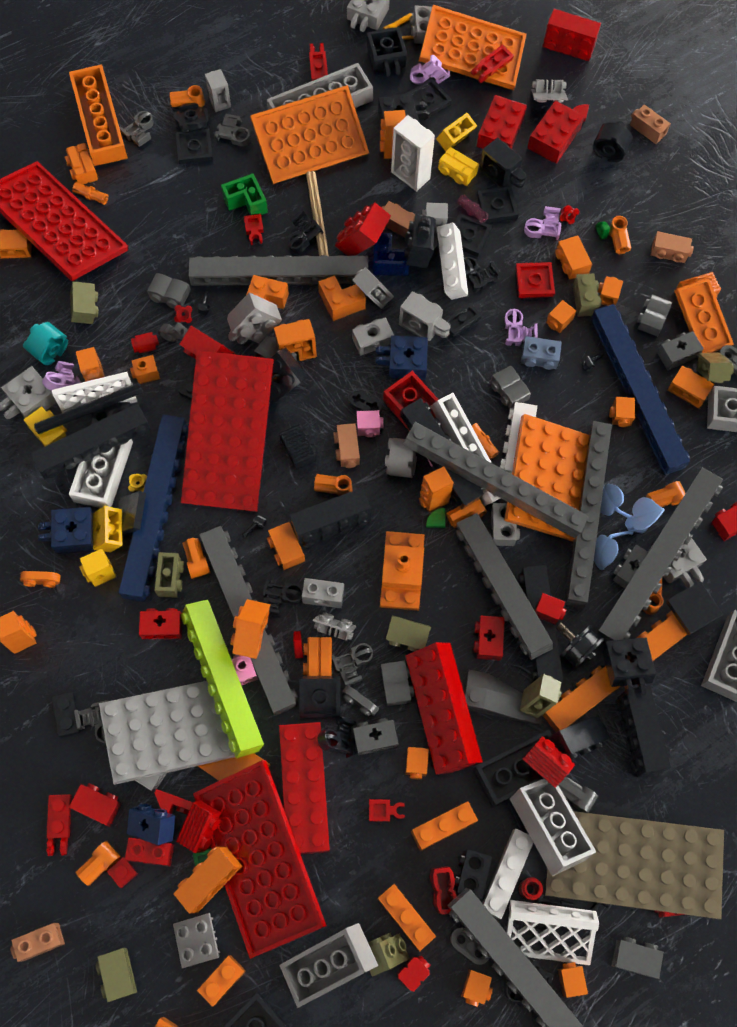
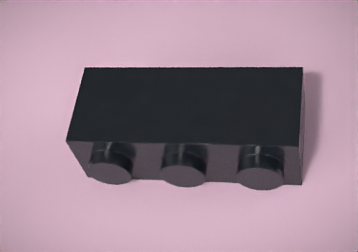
[547,715,610,760]

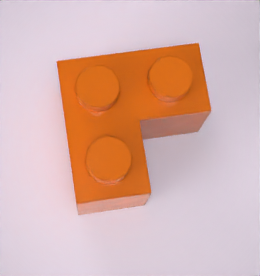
[246,275,289,309]
[318,275,366,321]
[274,319,317,361]
[230,599,270,659]

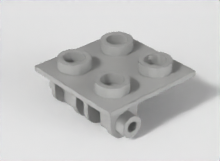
[531,79,568,103]
[313,612,356,641]
[173,913,220,968]

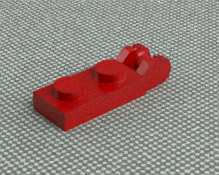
[309,43,328,81]
[471,45,514,83]
[47,794,72,856]

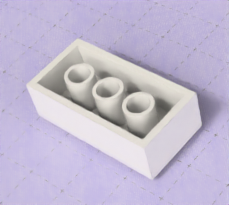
[391,115,435,192]
[69,439,133,508]

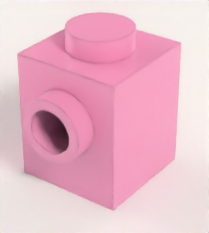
[357,410,384,437]
[231,655,258,686]

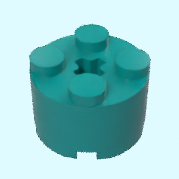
[23,322,68,365]

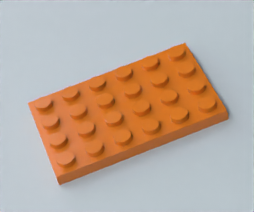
[419,5,526,90]
[250,85,369,185]
[504,414,589,541]

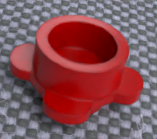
[559,205,579,224]
[174,305,192,323]

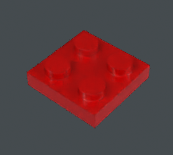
[515,262,555,298]

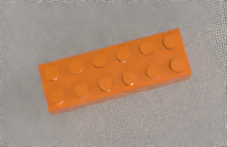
[69,64,128,166]

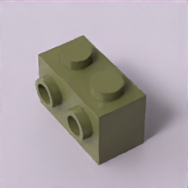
[573,273,601,317]
[70,282,99,324]
[697,353,734,383]
[155,552,184,598]
[386,615,431,652]
[520,674,561,718]
[368,932,410,976]
[96,948,137,1002]

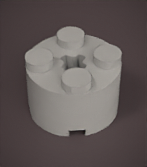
[385,438,417,478]

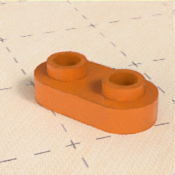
[20,571,61,588]

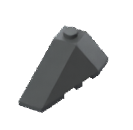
[464,669,543,726]

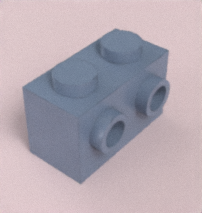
[520,336,562,370]

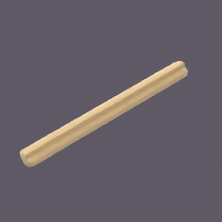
[306,171,329,256]

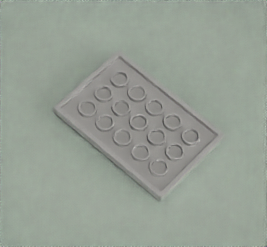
[99,681,235,785]

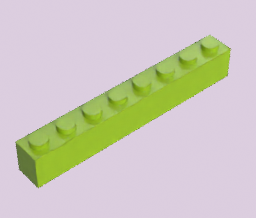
[181,600,264,758]

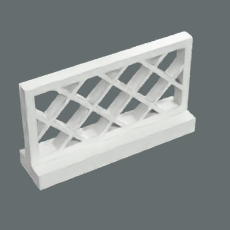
[52,372,137,413]
[506,900,599,965]

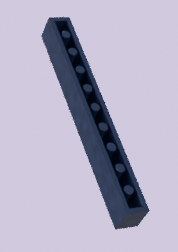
[591,304,690,475]
[119,414,189,602]

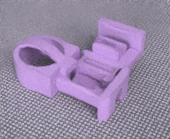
[410,55,450,84]
[524,206,561,240]
[504,309,538,346]
[42,361,81,391]

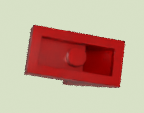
[155,789,192,815]

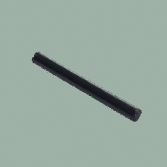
[34,383,143,434]

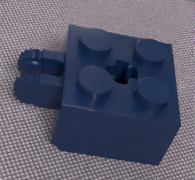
[375,335,428,380]
[38,507,96,554]

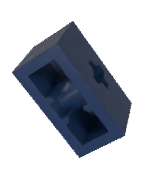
[127,804,175,845]

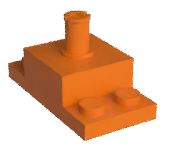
[380,531,425,611]

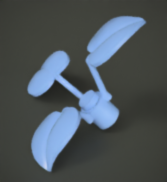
[594,484,665,570]

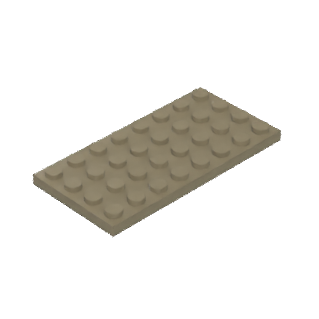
[545,811,724,919]

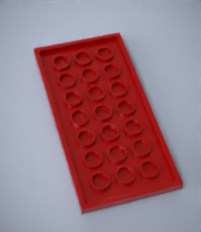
[0,161,128,281]
[181,350,274,512]
[193,760,327,959]

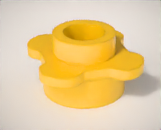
[128,474,147,492]

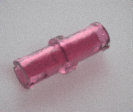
[457,195,489,223]

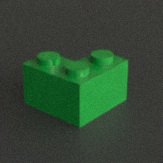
[221,173,268,215]

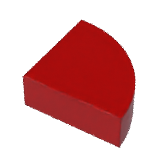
[573,104,589,122]
[293,631,303,658]

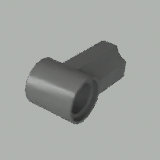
[558,776,598,813]

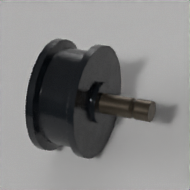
[556,622,605,670]

